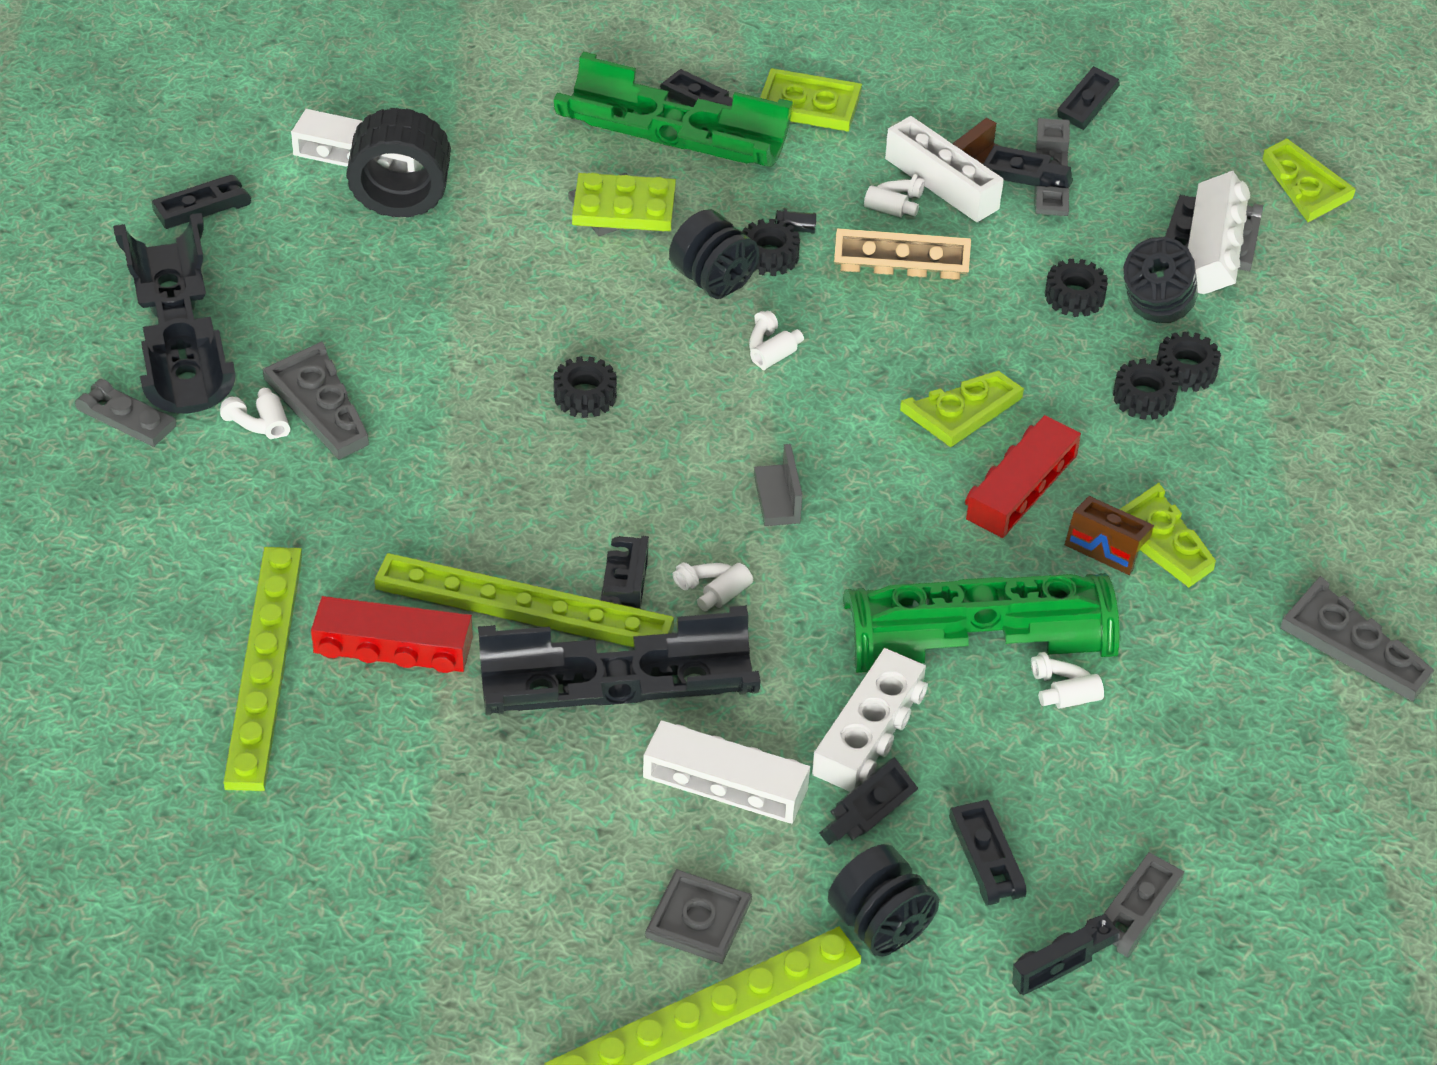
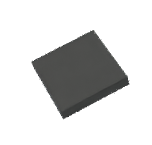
[645,869,752,964]

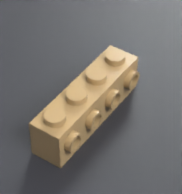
[834,229,971,280]

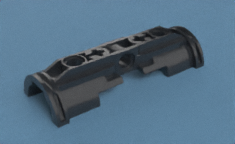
[113,213,235,414]
[478,605,761,716]

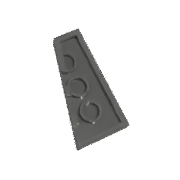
[263,341,369,460]
[1280,576,1434,702]

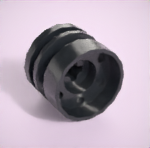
[669,209,759,299]
[1123,237,1198,323]
[828,844,940,957]

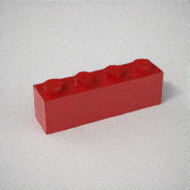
[965,415,1081,538]
[311,596,473,673]

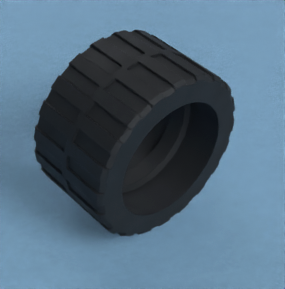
[346,108,451,218]

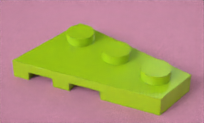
[1262,138,1356,222]
[900,370,1024,447]
[1120,483,1216,588]

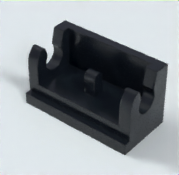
[601,536,649,609]

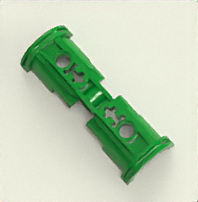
[553,51,793,167]
[843,573,1119,673]

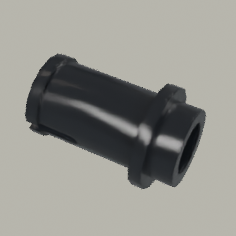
[775,208,816,234]

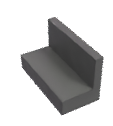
[754,444,803,526]

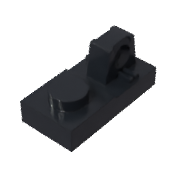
[1057,66,1120,130]

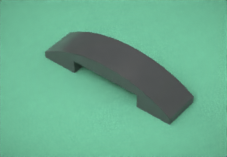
[1034,118,1070,216]

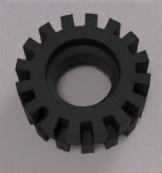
[742,219,800,276]
[1045,259,1108,317]
[1157,332,1221,392]
[554,356,617,418]
[1113,358,1179,420]

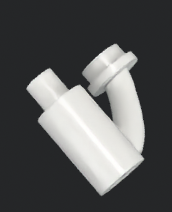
[864,174,925,218]
[749,311,804,370]
[220,388,290,439]
[673,562,753,611]
[1031,652,1104,709]

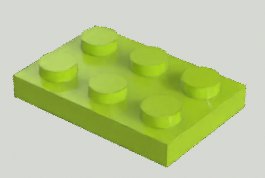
[760,68,862,132]
[572,173,676,231]

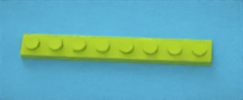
[223,547,302,791]
[374,553,674,647]
[544,926,861,1065]

